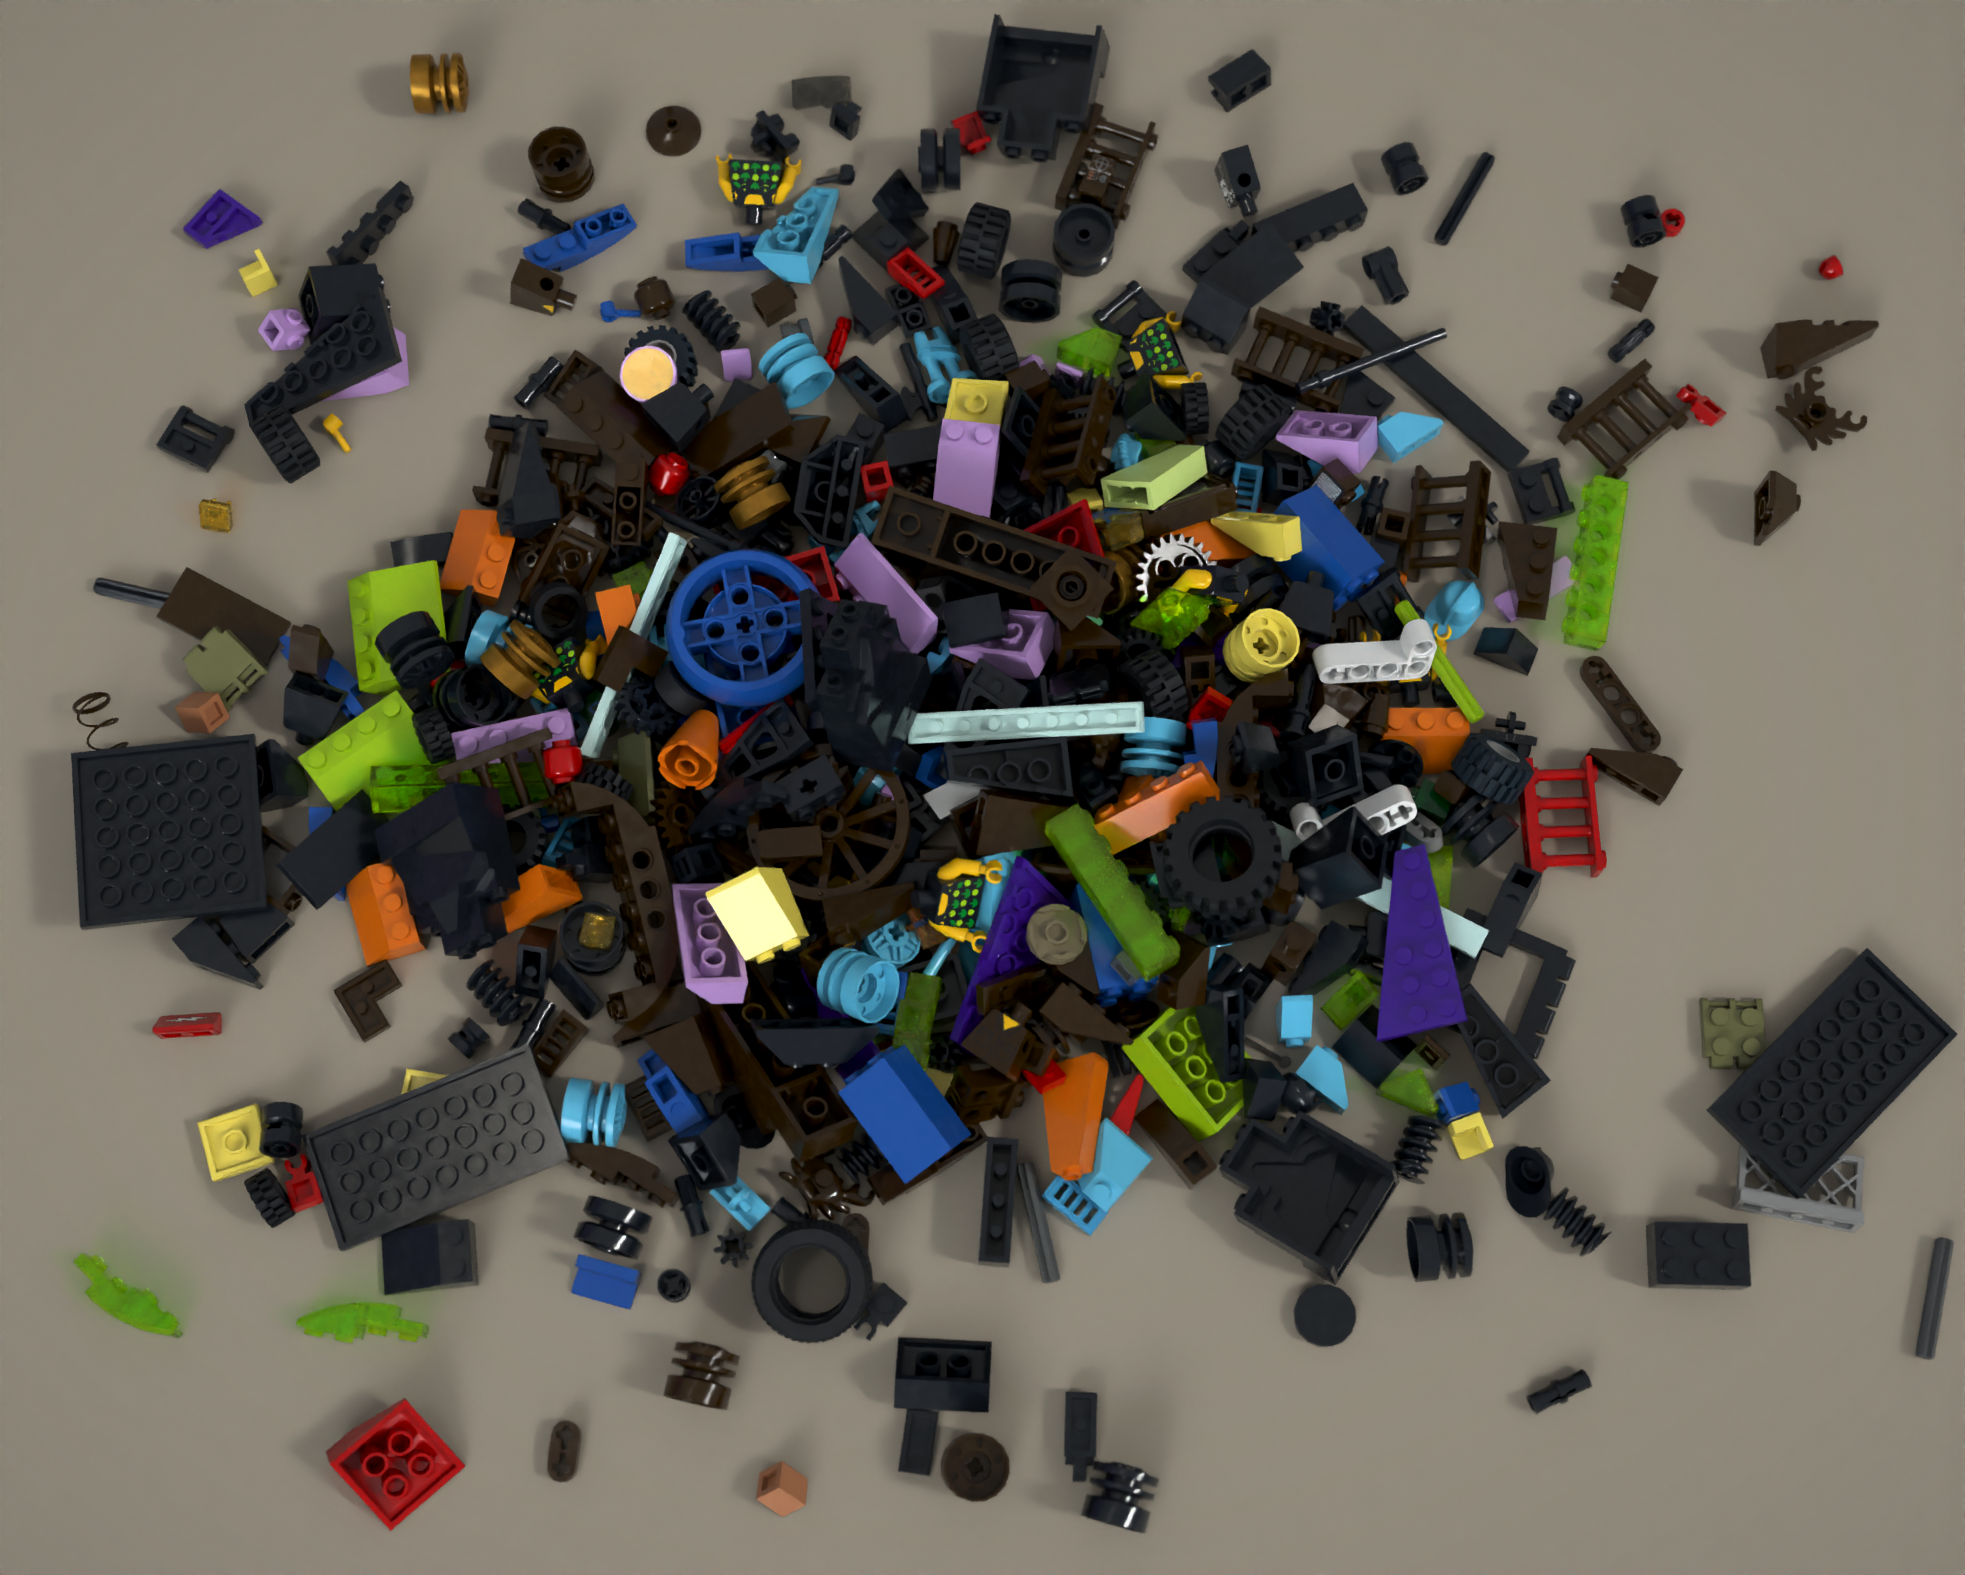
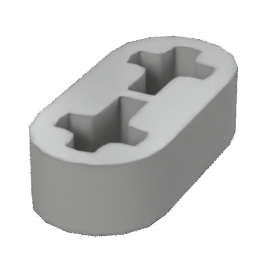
[1404,811,1443,853]

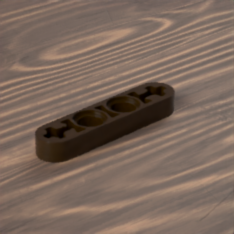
[1580,656,1661,753]

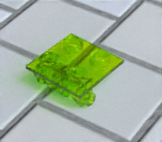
[1130,587,1212,649]

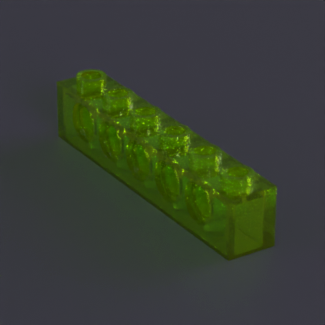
[1561,475,1629,651]

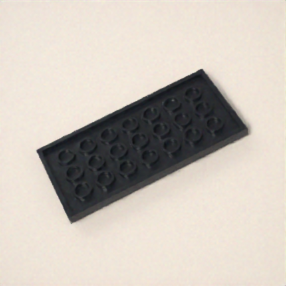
[1706,948,1957,1199]
[302,1043,572,1252]

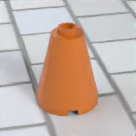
[658,709,719,790]

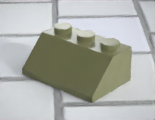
[613,731,659,830]

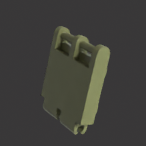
[183,626,269,712]
[1699,998,1766,1069]

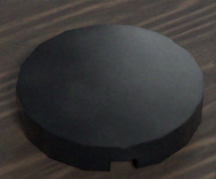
[1293,1284,1356,1347]

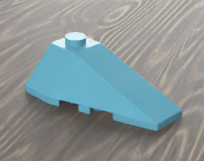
[753,187,839,284]

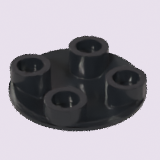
[1367,739,1424,788]

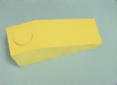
[1211,511,1302,561]

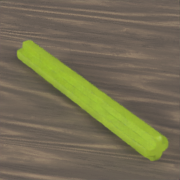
[1394,600,1485,724]

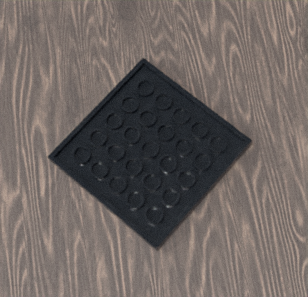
[71,734,268,930]

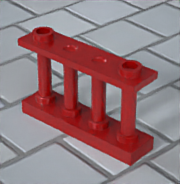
[1518,755,1607,878]

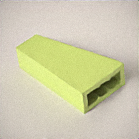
[1101,445,1208,510]

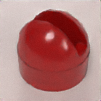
[1819,255,1844,280]

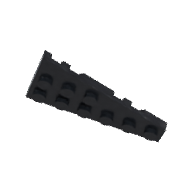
[244,286,402,428]

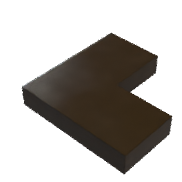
[592,625,669,693]
[333,959,403,1042]

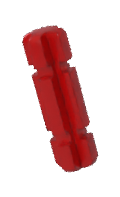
[824,316,852,370]

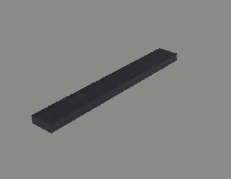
[1342,305,1530,473]

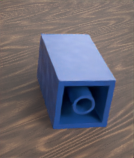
[1271,485,1385,611]
[1068,876,1159,1007]
[838,1044,971,1184]

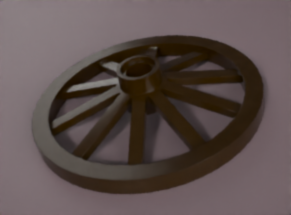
[747,743,911,903]

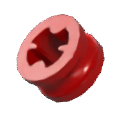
[1661,208,1685,237]

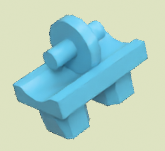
[709,1176,771,1232]

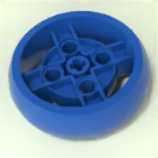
[666,549,820,707]

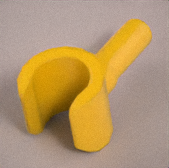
[323,413,352,453]

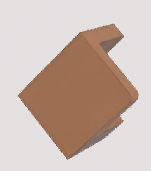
[175,692,230,733]
[756,1461,808,1517]

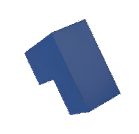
[586,610,607,659]

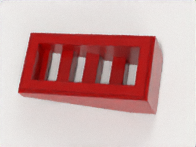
[887,247,945,299]
[1109,1074,1144,1136]

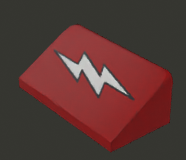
[152,1012,222,1039]

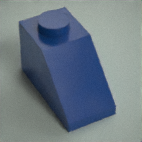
[1429,1082,1481,1126]

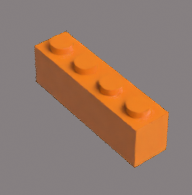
[1094,760,1219,855]

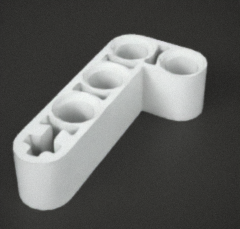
[1312,619,1437,684]
[1290,785,1417,843]

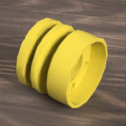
[1222,608,1300,684]

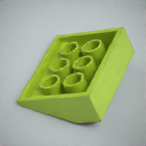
[347,560,450,697]
[298,690,449,814]
[1121,1006,1252,1142]

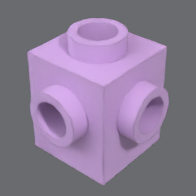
[258,308,311,351]

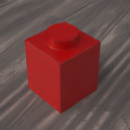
[860,460,894,503]

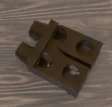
[944,1064,1032,1125]

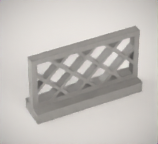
[1732,1144,1864,1233]

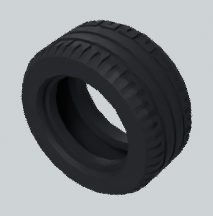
[751,1219,873,1343]

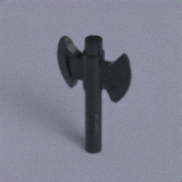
[899,343,947,422]

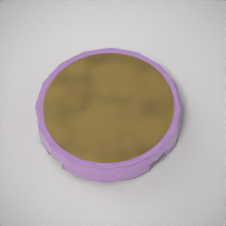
[620,346,677,403]

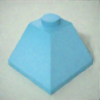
[1077,1117,1153,1212]

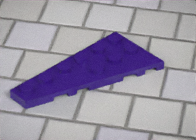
[1376,844,1468,1042]
[949,856,1075,1057]

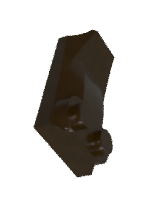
[518,510,611,622]

